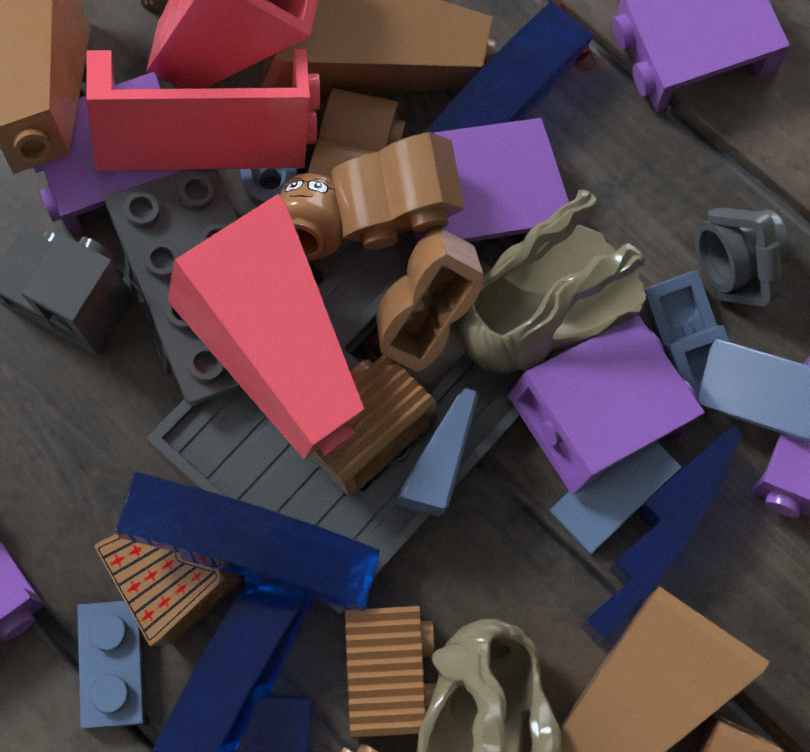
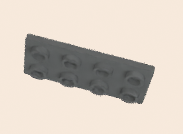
[105,169,242,405]

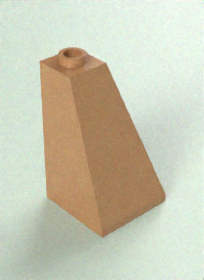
[0,0,91,174]
[258,0,495,101]
[559,586,770,752]

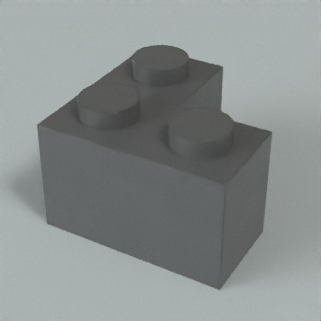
[0,228,133,356]

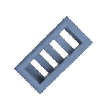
[396,388,478,517]

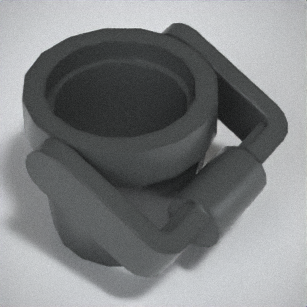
[695,208,791,306]

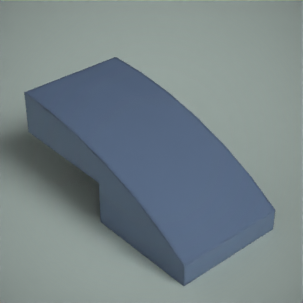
[644,270,730,397]
[549,441,681,556]

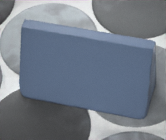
[698,339,810,442]

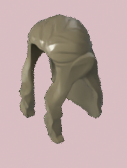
[453,190,646,374]
[417,619,562,752]

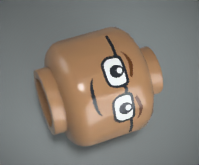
[279,173,344,260]

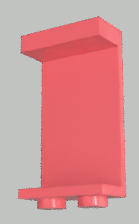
[86,49,320,171]

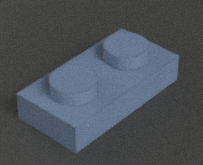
[77,601,147,730]

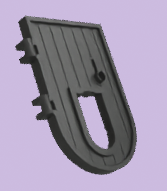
[146,229,553,618]

